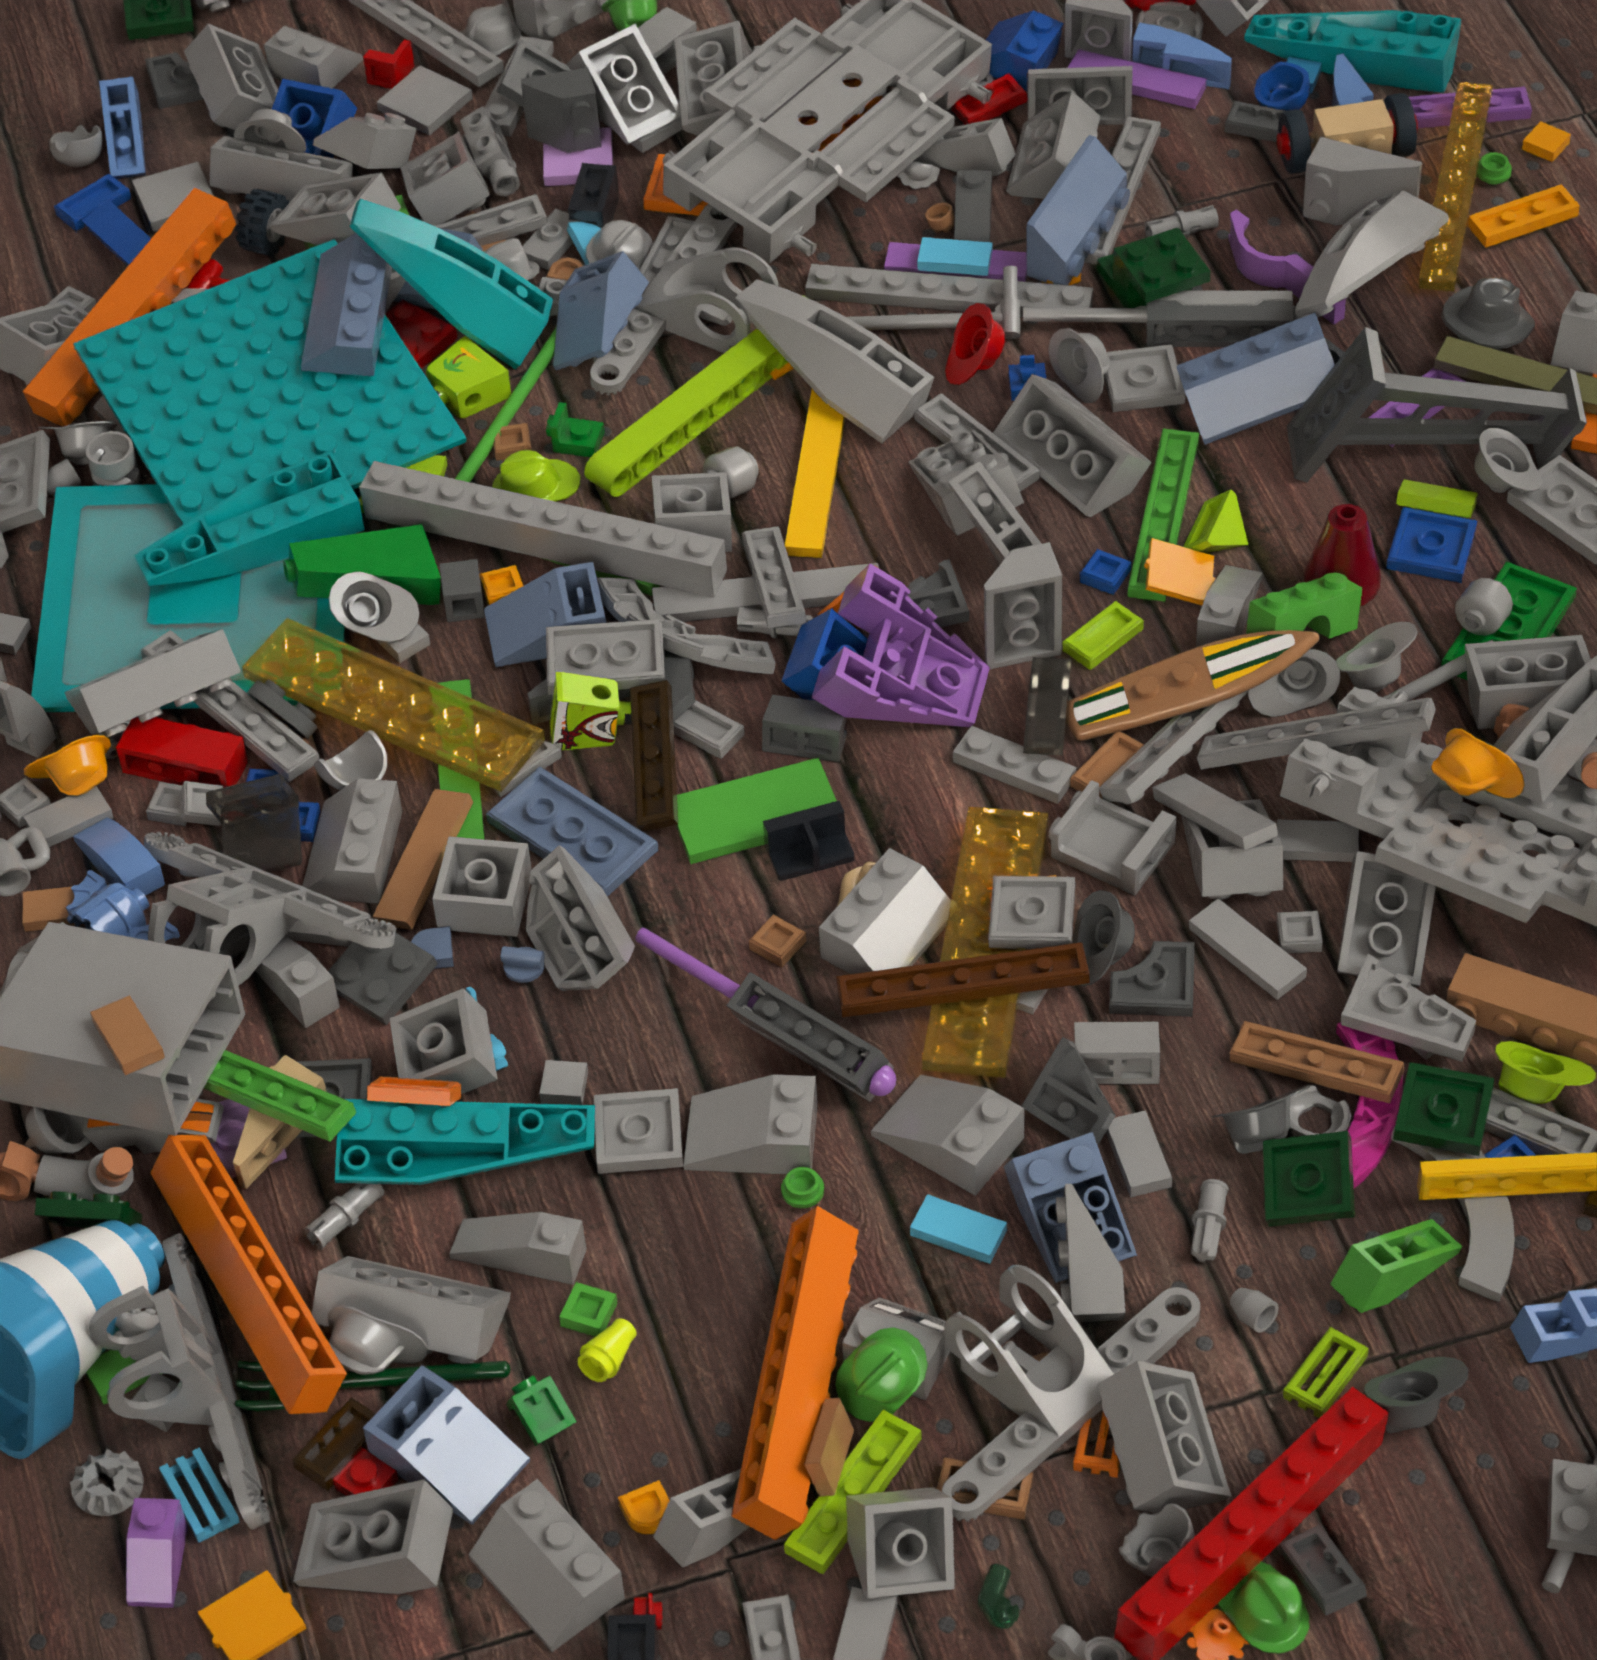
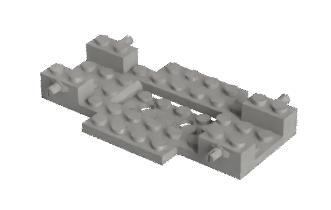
[663,0,992,263]
[1280,687,1597,926]

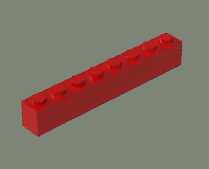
[1114,1387,1389,1660]

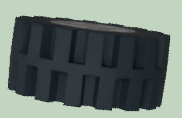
[235,189,290,256]

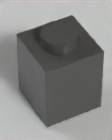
[440,559,485,623]

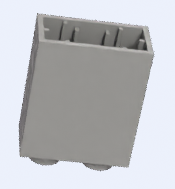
[0,922,245,1136]

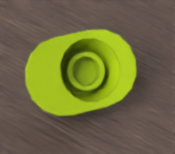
[492,450,580,502]
[1495,1041,1596,1105]

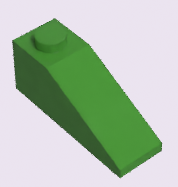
[1330,1219,1463,1313]

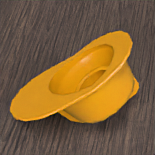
[1431,728,1525,798]
[24,735,111,796]

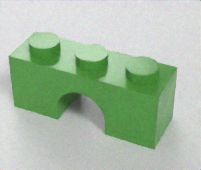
[1246,573,1362,638]

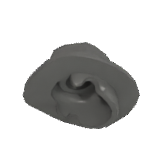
[1441,277,1535,349]

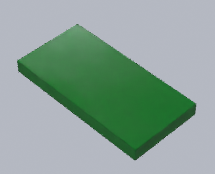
[1441,562,1577,680]

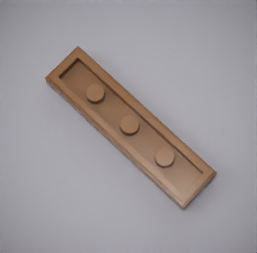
[372,789,473,930]
[1229,1021,1405,1103]

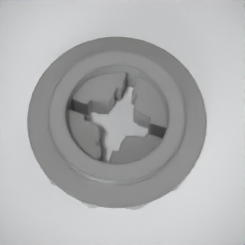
[70,1449,143,1516]

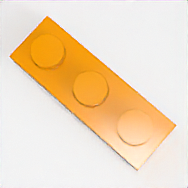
[1468,184,1580,248]

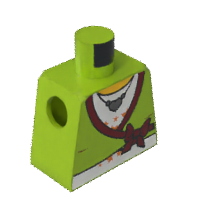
[550,672,632,750]

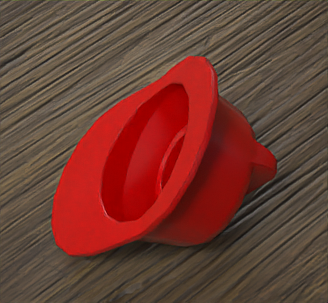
[945,303,1005,385]

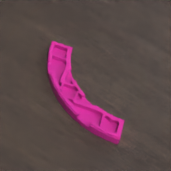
[1336,1022,1403,1188]

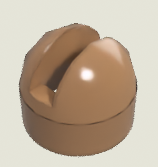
[925,203,955,233]

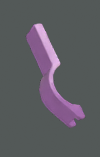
[1229,209,1346,325]

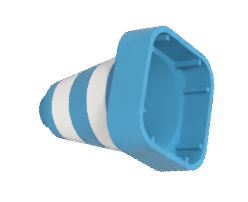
[0,1220,165,1459]

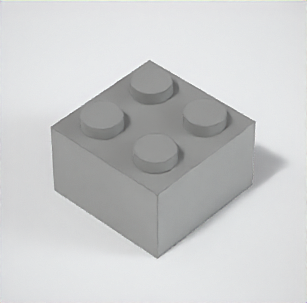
[432,836,532,937]
[389,988,498,1094]

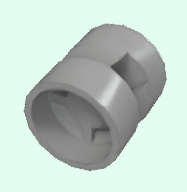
[85,431,142,486]

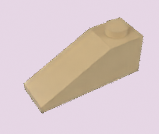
[233,1055,327,1189]

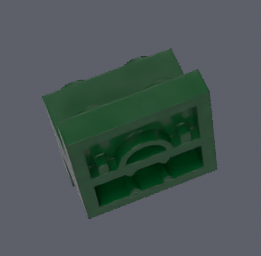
[1097,227,1211,308]

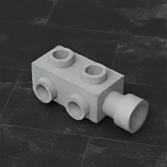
[460,106,520,196]

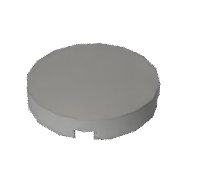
[1136,1,1203,40]

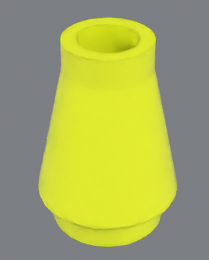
[577,1318,637,1382]

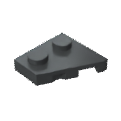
[907,559,969,627]

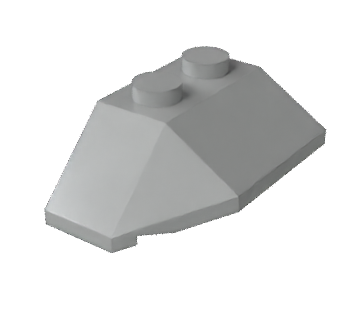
[526,845,635,991]

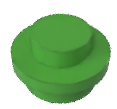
[1476,152,1512,185]
[781,1167,824,1208]

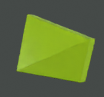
[1183,489,1248,553]

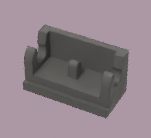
[762,695,847,762]

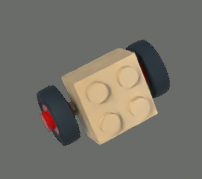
[1277,93,1418,174]

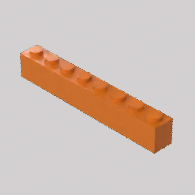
[23,187,237,427]
[150,1135,347,1414]
[731,1206,859,1540]

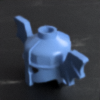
[66,870,180,941]

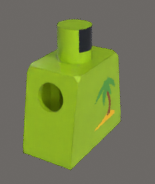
[426,336,511,419]

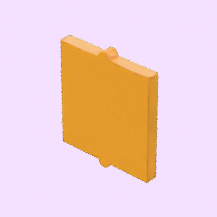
[1144,538,1216,606]
[198,1570,307,1660]

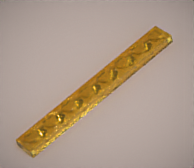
[1419,82,1493,292]

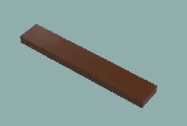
[836,942,1090,1018]

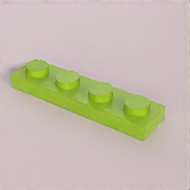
[784,1410,921,1574]

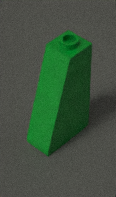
[283,524,441,605]

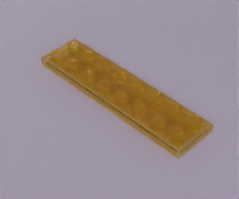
[242,618,545,792]
[922,806,1048,1078]

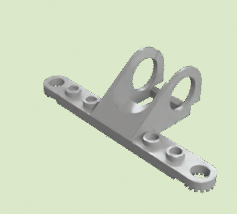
[590,204,779,395]
[143,832,396,986]
[89,1233,271,1530]
[942,1265,1200,1522]

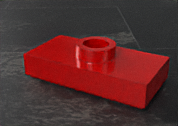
[951,74,1027,125]

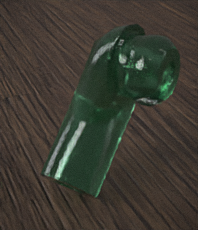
[977,1564,1020,1629]

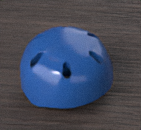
[1254,62,1310,111]

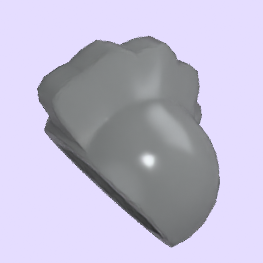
[897,161,940,189]

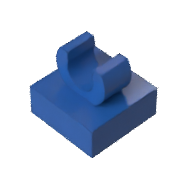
[1008,355,1046,401]

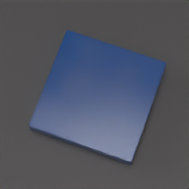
[1386,507,1477,583]

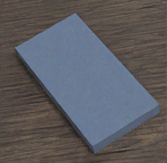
[486,766,658,897]

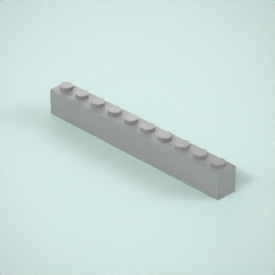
[359,461,727,597]

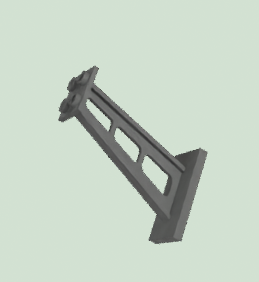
[1287,327,1587,483]

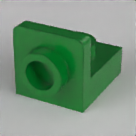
[546,402,605,457]
[506,1375,577,1446]

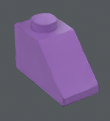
[127,1498,188,1608]

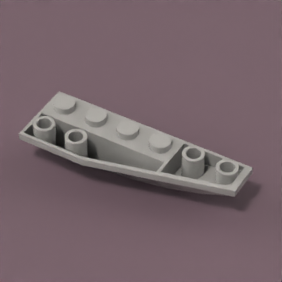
[1295,190,1450,317]
[734,279,935,444]
[1493,655,1597,803]

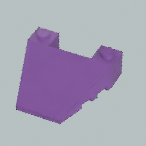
[812,563,990,727]

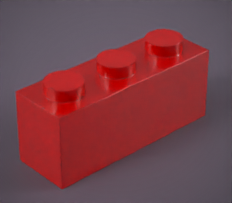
[116,716,248,797]

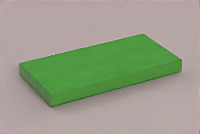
[675,758,837,864]

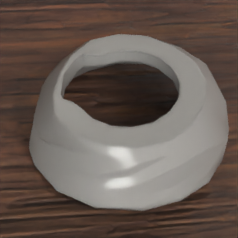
[1288,1085,1351,1137]

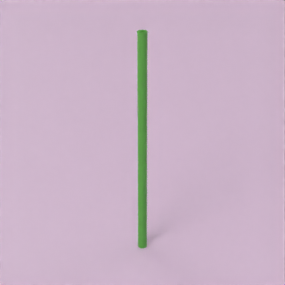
[455,326,557,482]

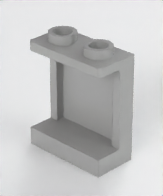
[1048,780,1176,896]

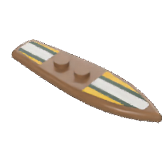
[1066,630,1320,741]

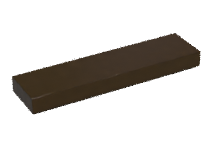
[630,680,678,832]

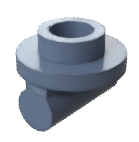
[501,946,544,983]

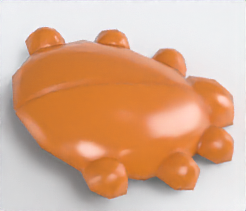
[1187,1609,1249,1660]

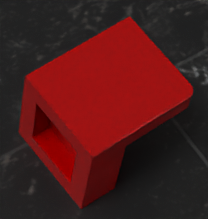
[363,40,415,89]

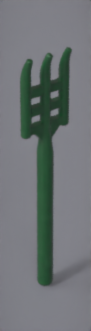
[234,1361,511,1411]

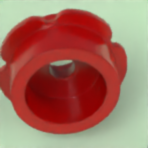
[633,1592,662,1630]

